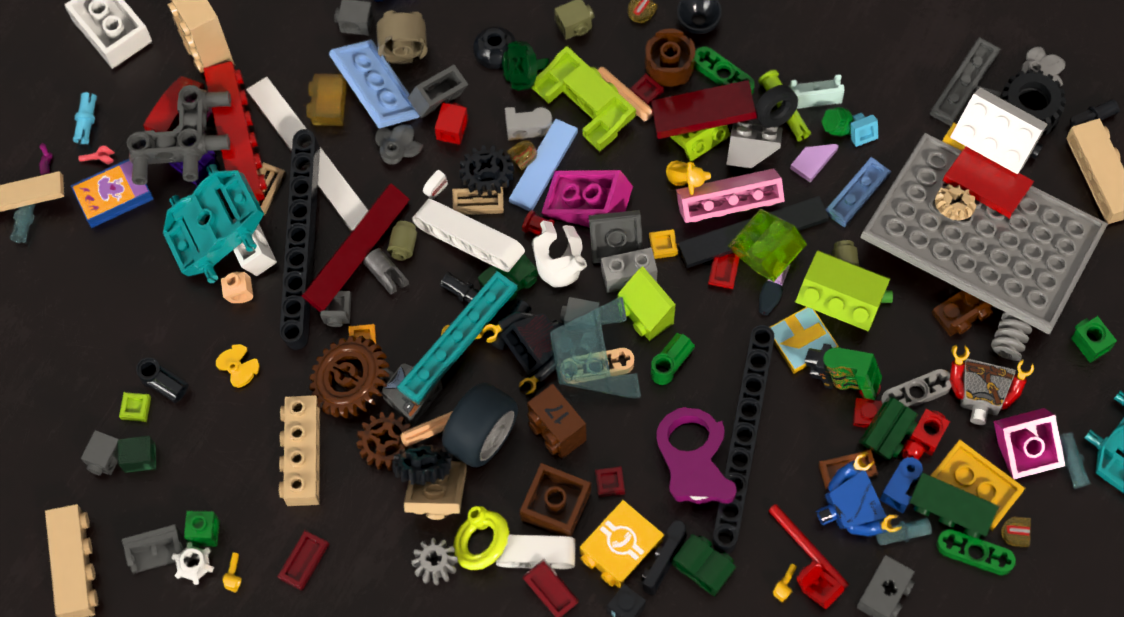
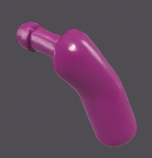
[39,143,52,175]

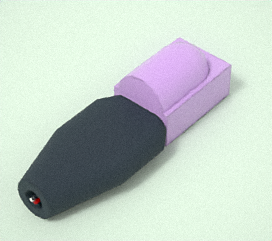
[759,260,790,315]

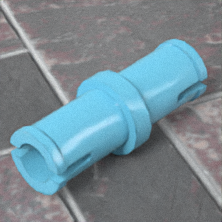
[73,92,97,144]

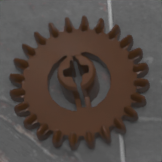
[309,336,390,418]

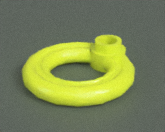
[453,506,509,570]

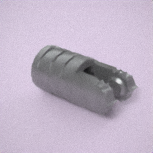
[363,248,409,295]

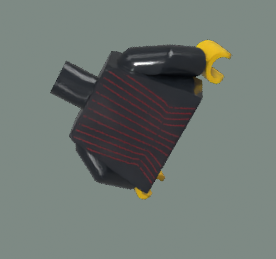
[482,311,564,395]

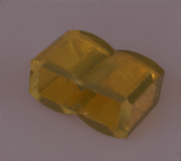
[307,74,346,126]

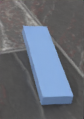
[509,118,578,211]

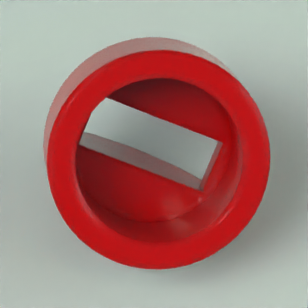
[901,440,925,460]

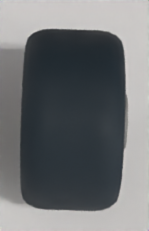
[442,383,518,467]

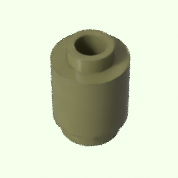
[387,221,417,261]
[832,240,859,266]

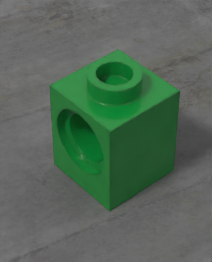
[1071,316,1117,363]
[184,511,220,546]

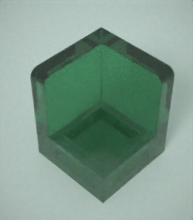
[118,436,156,472]

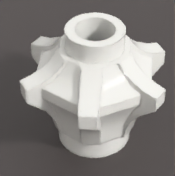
[172,542,214,585]

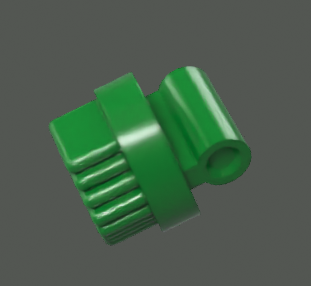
[821,107,853,136]

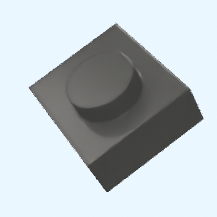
[320,291,351,327]

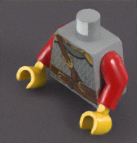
[950,345,1034,425]

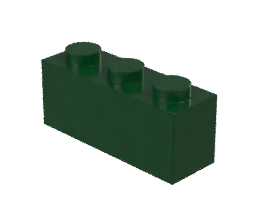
[909,473,1000,539]

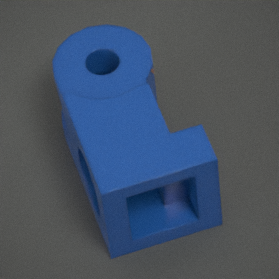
[880,457,923,513]

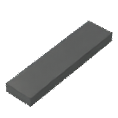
[930,37,1000,126]

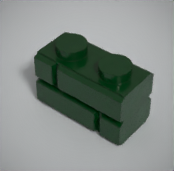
[859,397,918,459]

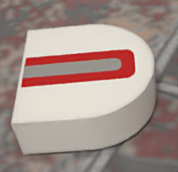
[423,170,448,199]

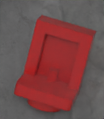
[797,560,845,609]

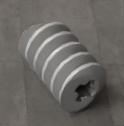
[991,312,1032,361]

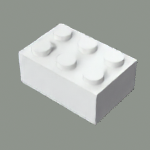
[65,0,152,69]
[951,87,1047,174]

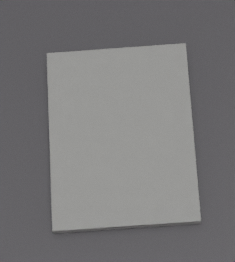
[860,133,1108,335]

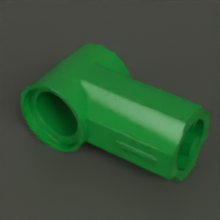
[650,333,695,385]

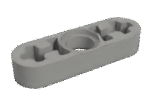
[880,369,952,409]

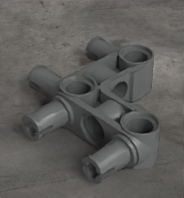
[127,85,231,185]

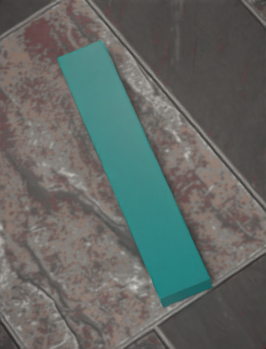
[397,271,518,405]

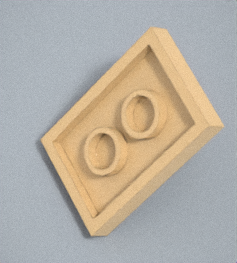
[404,461,467,520]

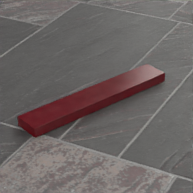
[301,183,410,313]

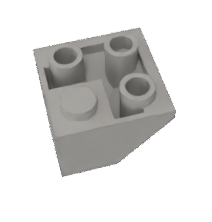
[726,120,782,168]

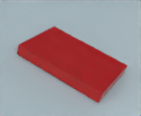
[942,146,1034,219]

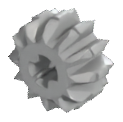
[411,538,458,585]

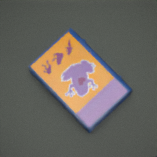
[70,159,153,228]

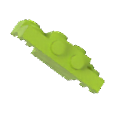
[532,46,636,151]

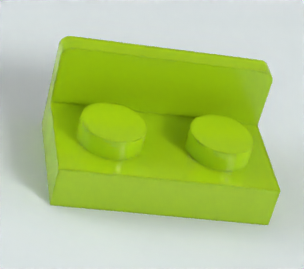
[671,125,730,161]

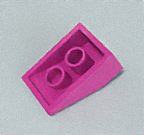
[541,170,633,227]

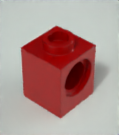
[435,103,468,145]
[910,409,950,456]

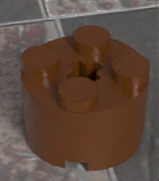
[645,29,695,87]

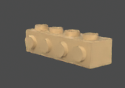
[1066,118,1124,224]
[279,395,320,506]
[45,504,98,617]

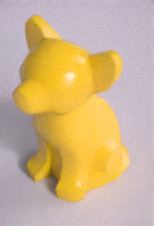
[666,160,711,195]

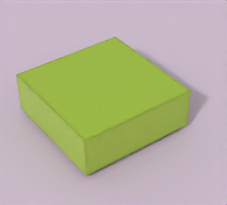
[119,392,151,422]

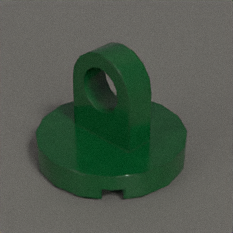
[502,40,550,91]

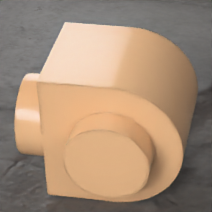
[221,271,253,303]

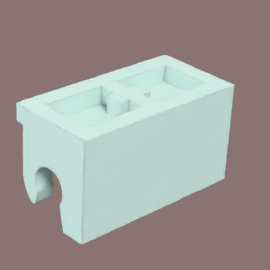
[789,74,845,109]

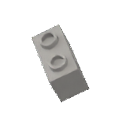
[601,248,657,293]

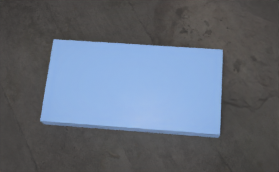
[329,40,420,128]

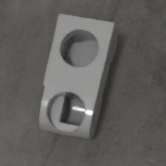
[505,107,552,140]

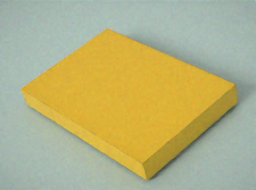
[930,439,1025,531]

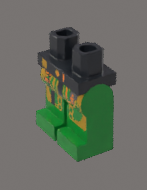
[805,344,882,400]

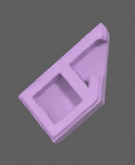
[790,144,838,183]

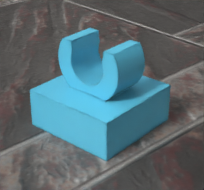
[850,113,878,147]

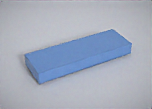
[826,157,891,228]

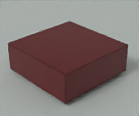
[630,74,664,106]
[595,466,625,498]

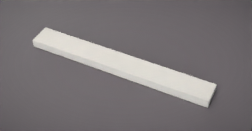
[246,77,368,232]

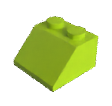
[617,266,676,341]

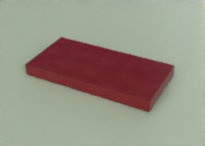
[652,80,757,139]

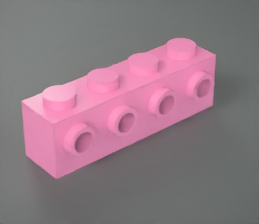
[676,169,785,223]

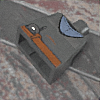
[380,363,443,427]

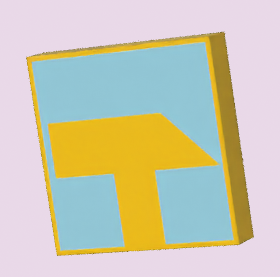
[770,307,839,374]

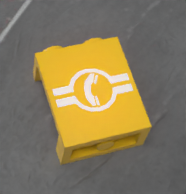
[580,500,664,588]

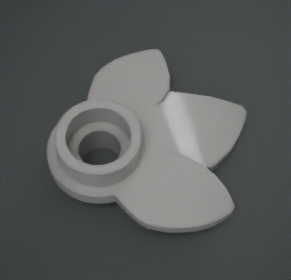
[1021,47,1065,86]

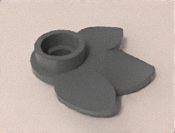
[375,124,423,164]

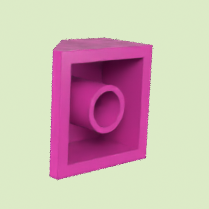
[993,408,1065,479]

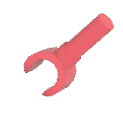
[79,146,115,165]

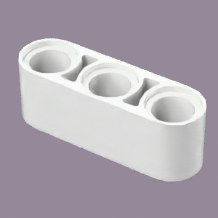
[496,535,576,569]

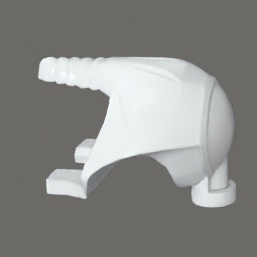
[531,220,587,287]

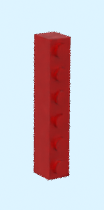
[203,61,268,201]

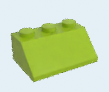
[795,250,890,332]

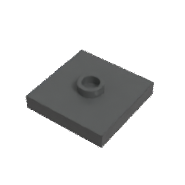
[589,210,643,264]

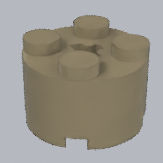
[377,11,427,64]

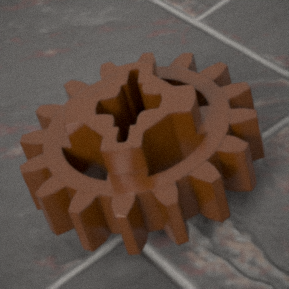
[356,412,414,470]

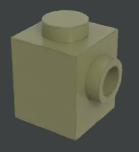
[555,0,594,40]

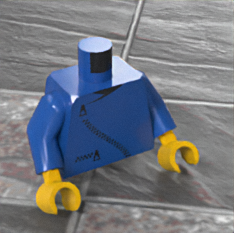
[816,452,902,537]

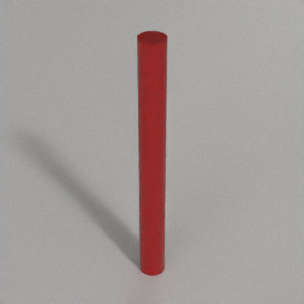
[768,504,850,590]

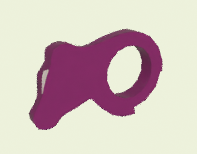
[656,407,736,504]

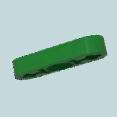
[694,47,755,95]
[936,529,1016,575]

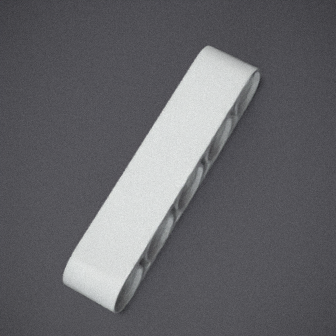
[412,199,525,272]

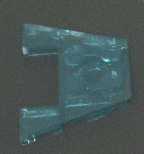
[550,297,641,399]

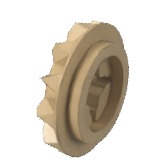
[935,184,977,220]

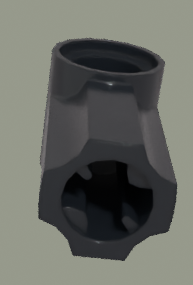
[136,357,189,404]

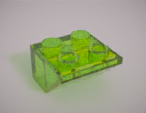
[728,209,807,282]

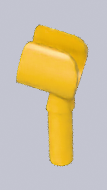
[223,553,241,592]
[773,564,797,602]

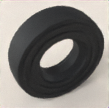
[755,85,798,128]

